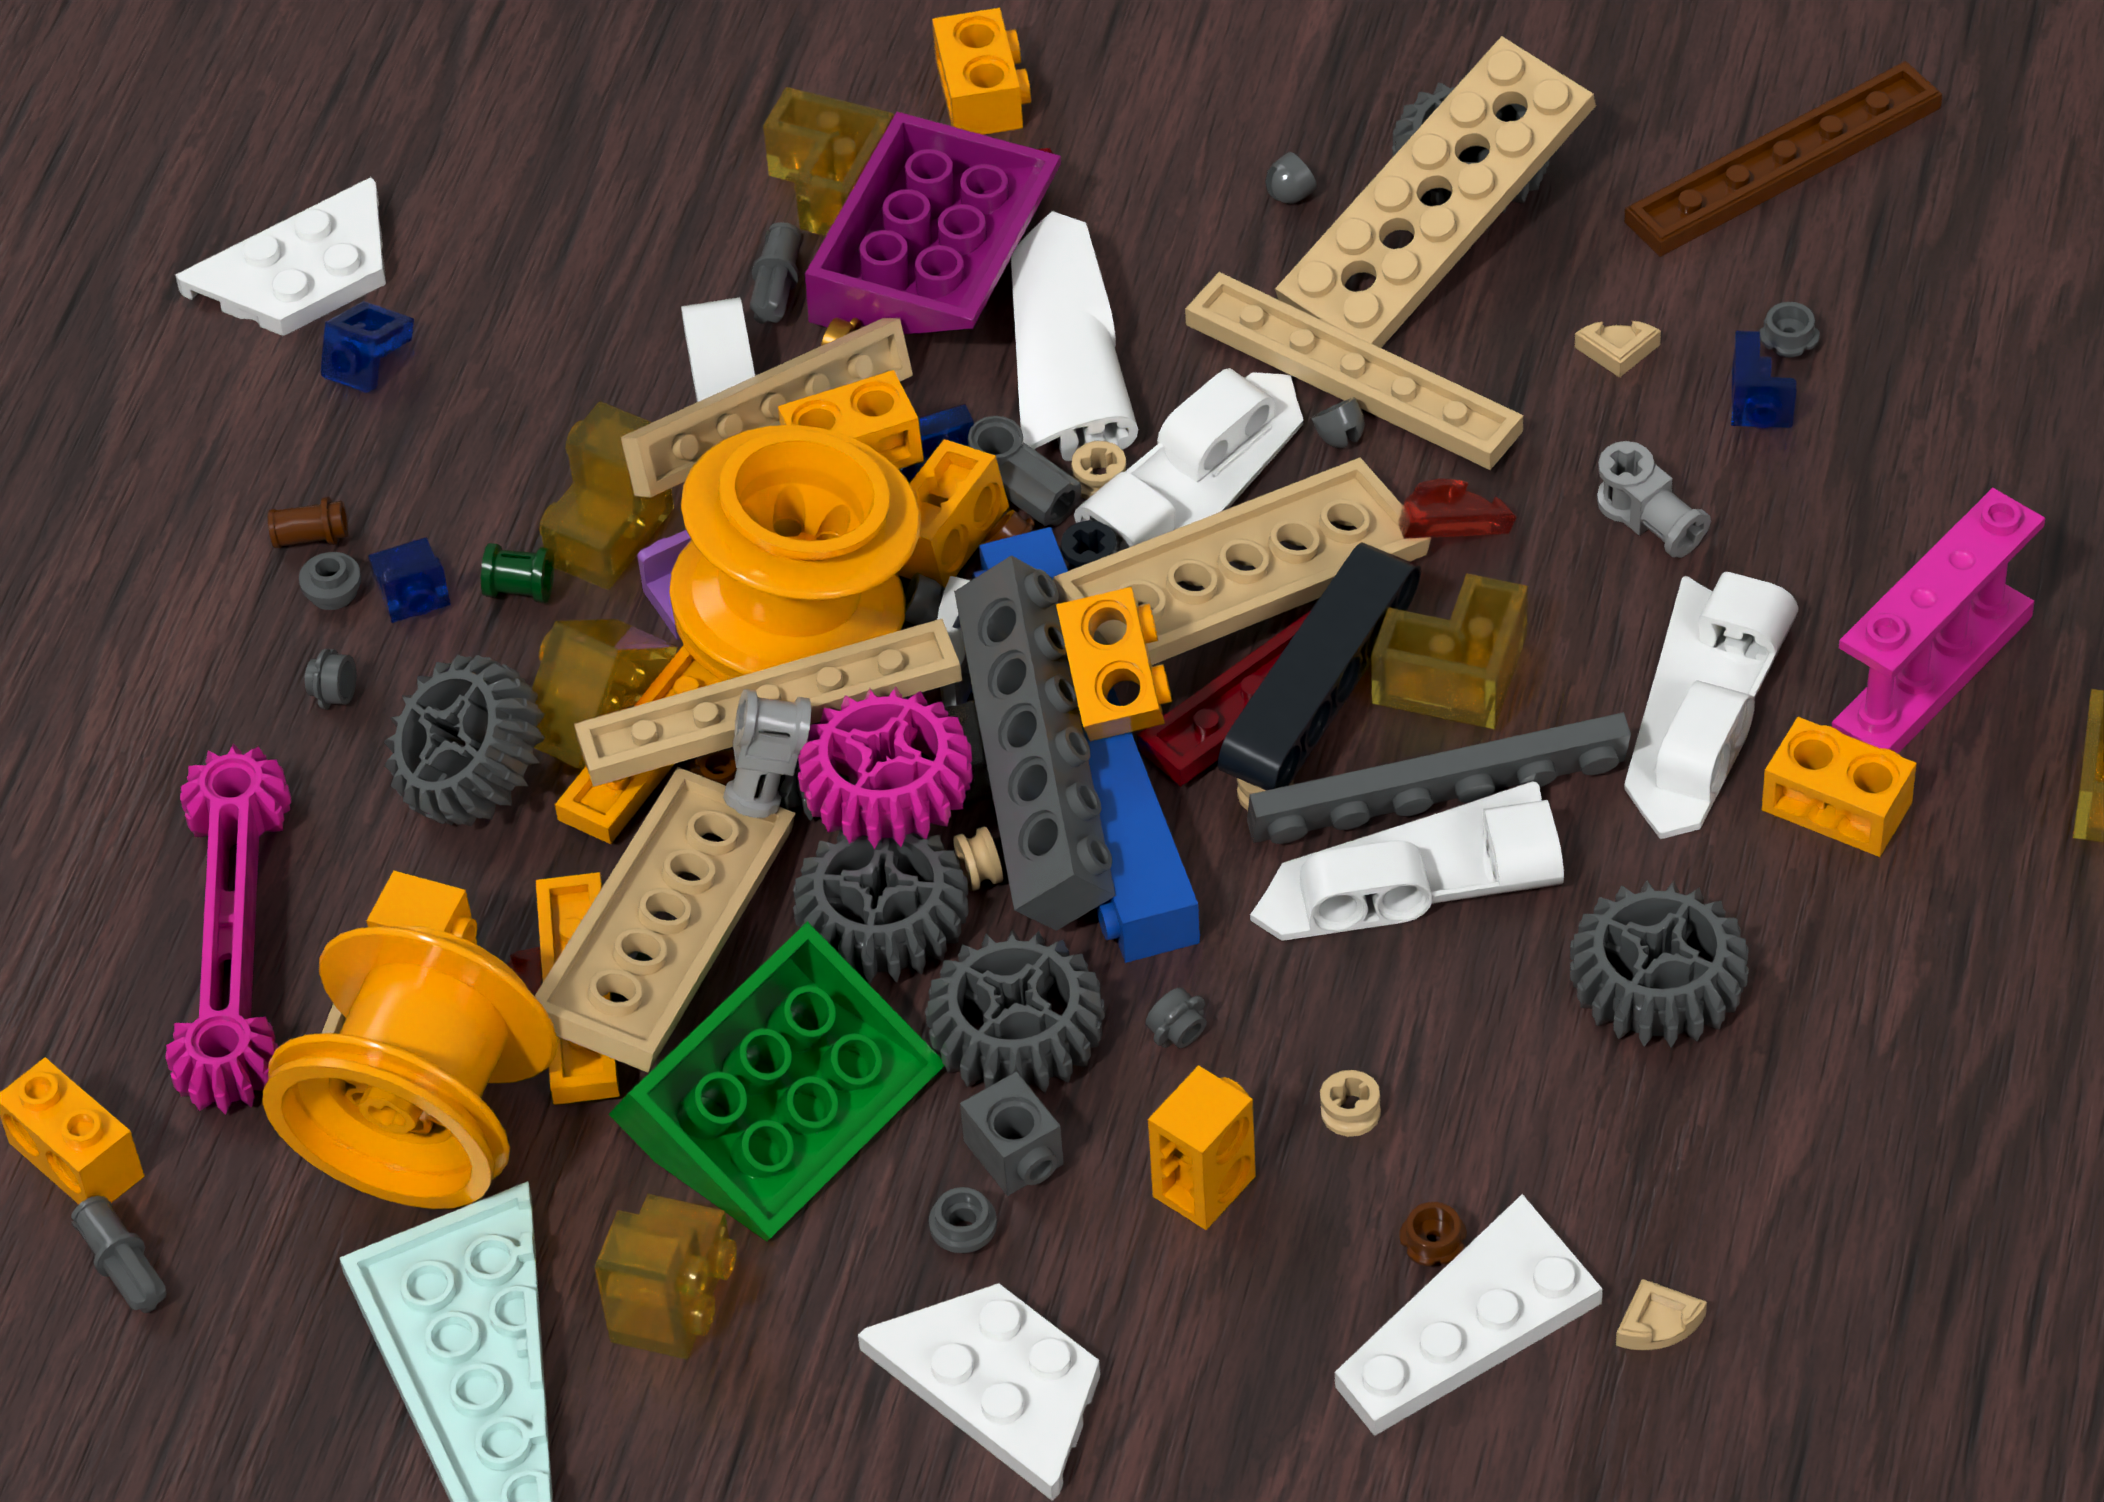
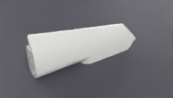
[1011,211,1138,461]
[1074,368,1304,552]
[1624,572,1799,839]
[1250,781,1564,941]

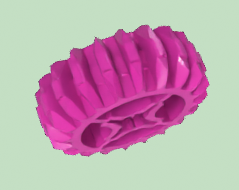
[798,686,973,849]

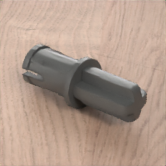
[749,222,803,324]
[71,1196,167,1313]

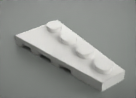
[1335,1194,1602,1436]

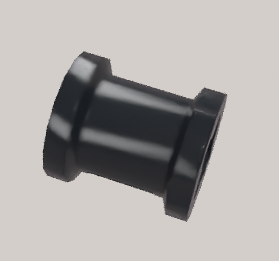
[1061,520,1117,571]

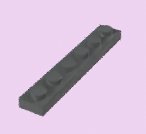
[1247,712,1631,844]

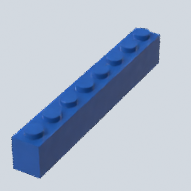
[972,527,1200,963]

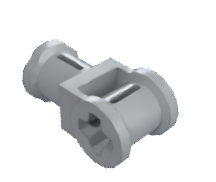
[1597,441,1711,558]
[723,689,811,818]

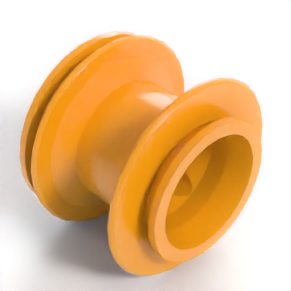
[669,425,921,681]
[263,925,558,1209]

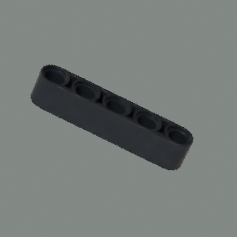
[1218,542,1421,791]

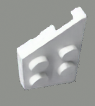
[175,177,386,336]
[858,1283,1100,1501]

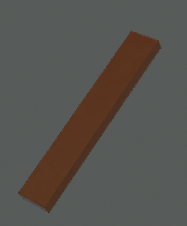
[1624,61,1942,257]

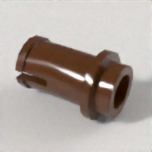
[268,497,348,548]

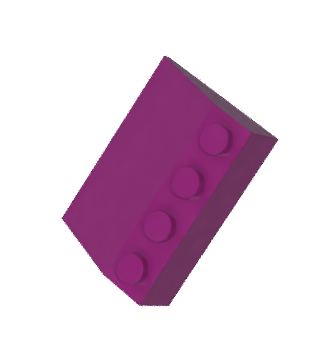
[805,112,1061,334]

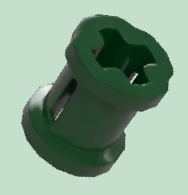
[481,543,554,603]

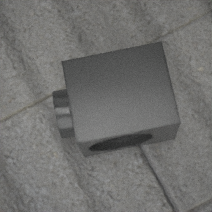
[960,1072,1064,1196]

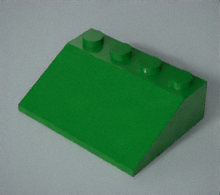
[608,921,945,1242]

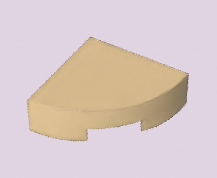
[1575,321,1661,378]
[1616,1279,1707,1350]

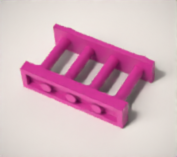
[1831,488,2045,753]

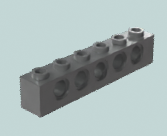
[954,555,1116,931]

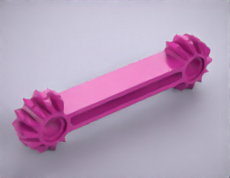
[165,743,291,1115]

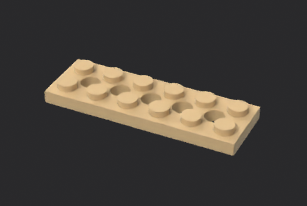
[1275,36,1596,348]
[1053,458,1431,665]
[535,767,796,1073]

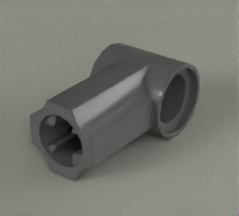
[968,416,1081,527]

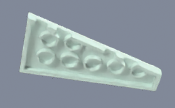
[339,1181,553,1502]

